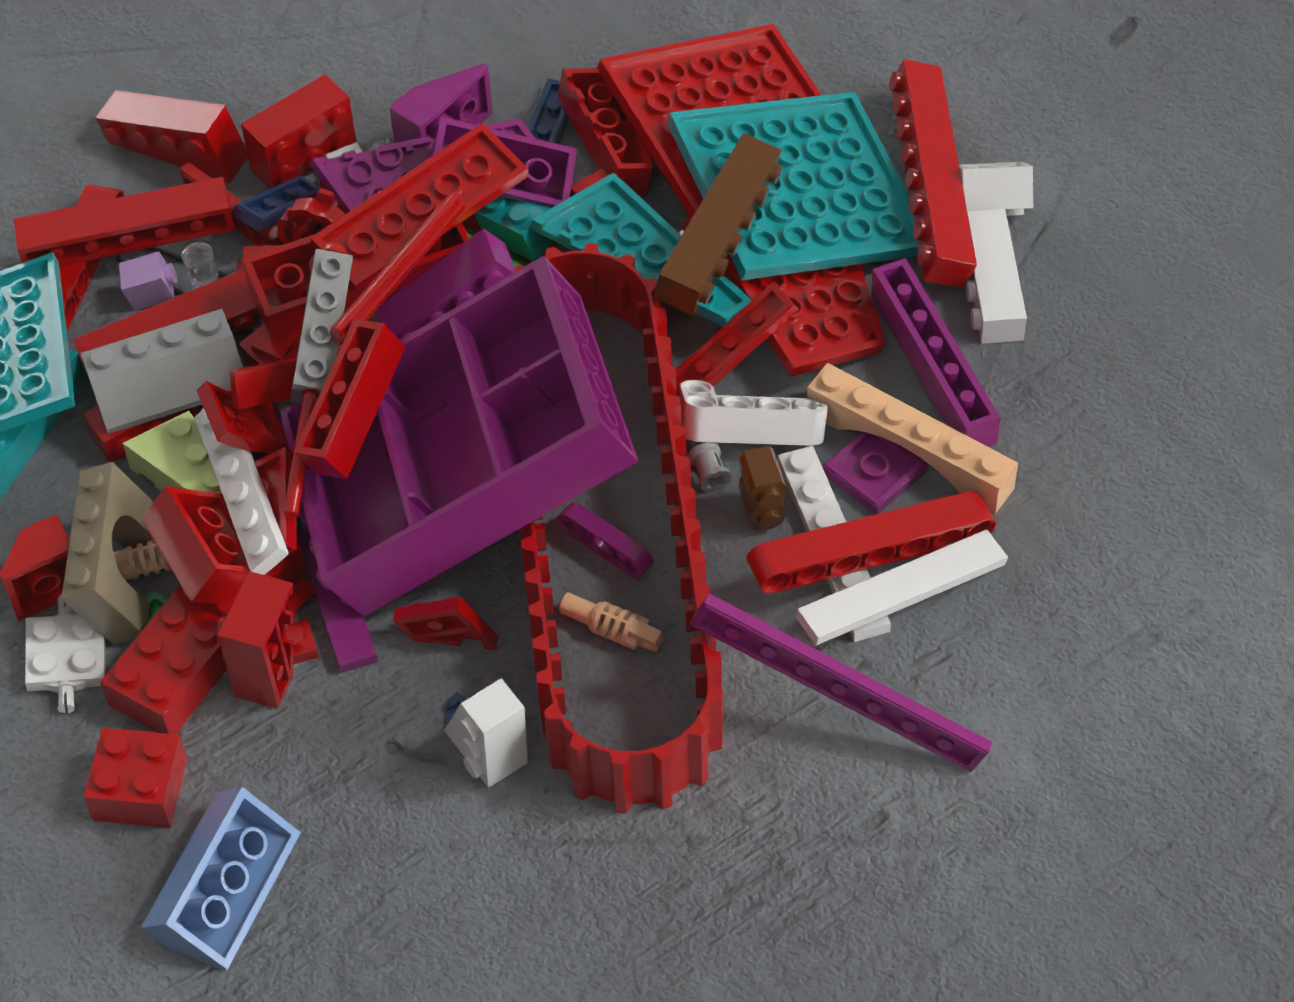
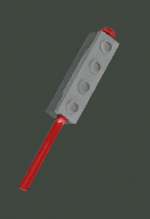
[283,242,353,517]

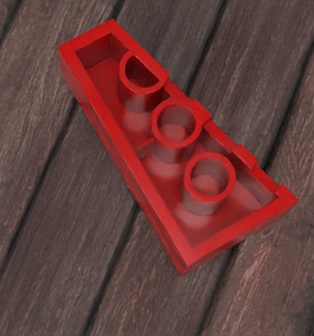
[557,68,653,196]
[96,90,248,183]

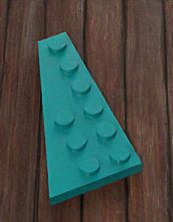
[531,173,752,327]

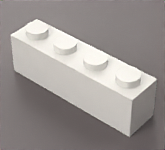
[966,208,1027,344]

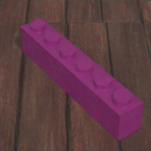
[871,258,1001,447]

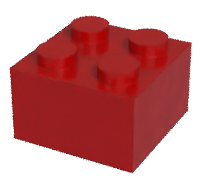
[83,728,188,828]

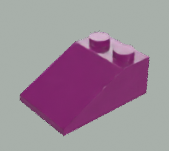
[389,63,493,143]

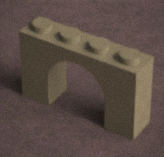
[61,462,154,644]

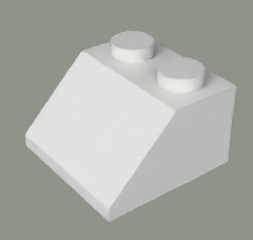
[959,162,1033,215]

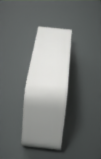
[679,380,828,446]

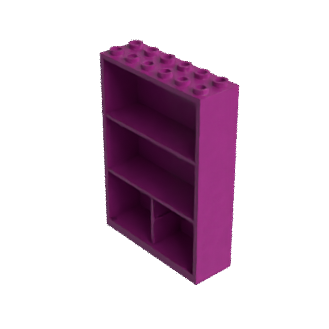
[280,256,638,616]

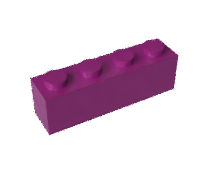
[375,228,516,339]

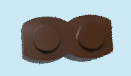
[738,446,787,530]

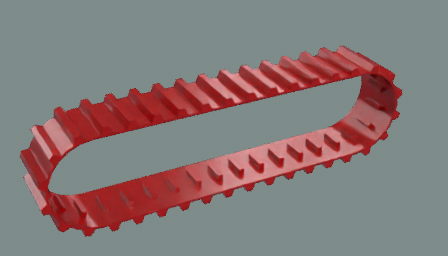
[515,243,723,814]

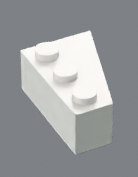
[444,678,528,788]

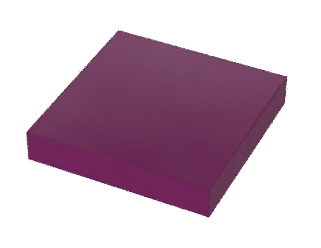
[822,432,928,515]

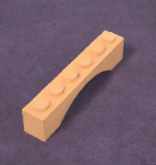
[807,363,1018,514]

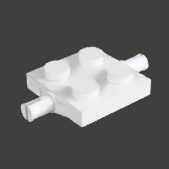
[25,594,106,713]

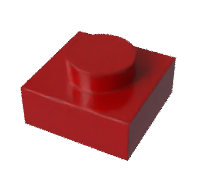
[286,619,319,665]

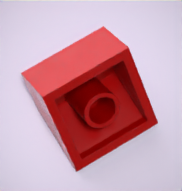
[0,514,70,621]

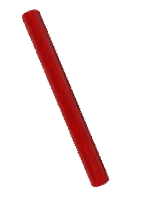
[330,193,466,345]

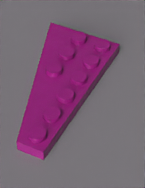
[311,118,536,214]

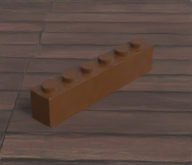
[653,133,783,315]

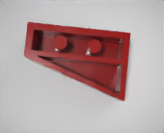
[216,571,293,709]

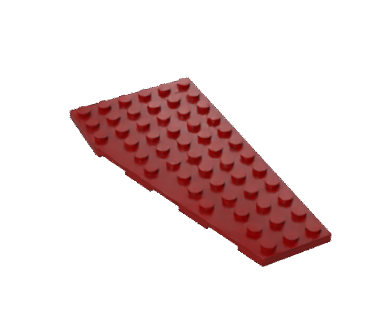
[597,24,885,377]

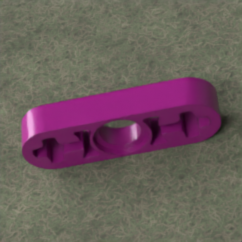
[557,502,654,579]

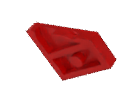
[393,597,498,650]

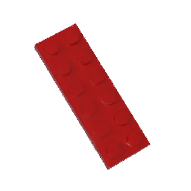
[311,123,528,293]

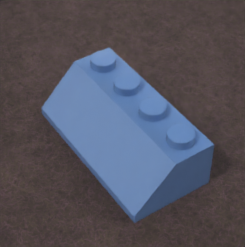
[141,787,301,970]

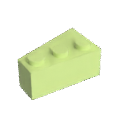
[123,411,222,493]

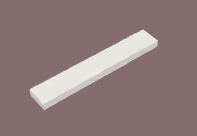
[795,530,1008,645]

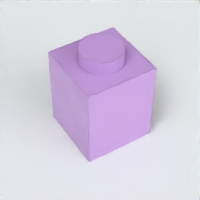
[119,251,178,311]

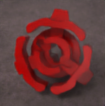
[277,188,346,244]

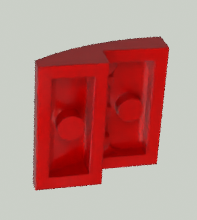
[196,381,289,453]

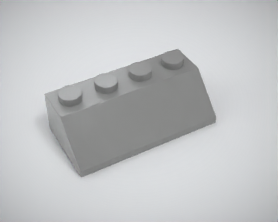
[81,309,243,434]

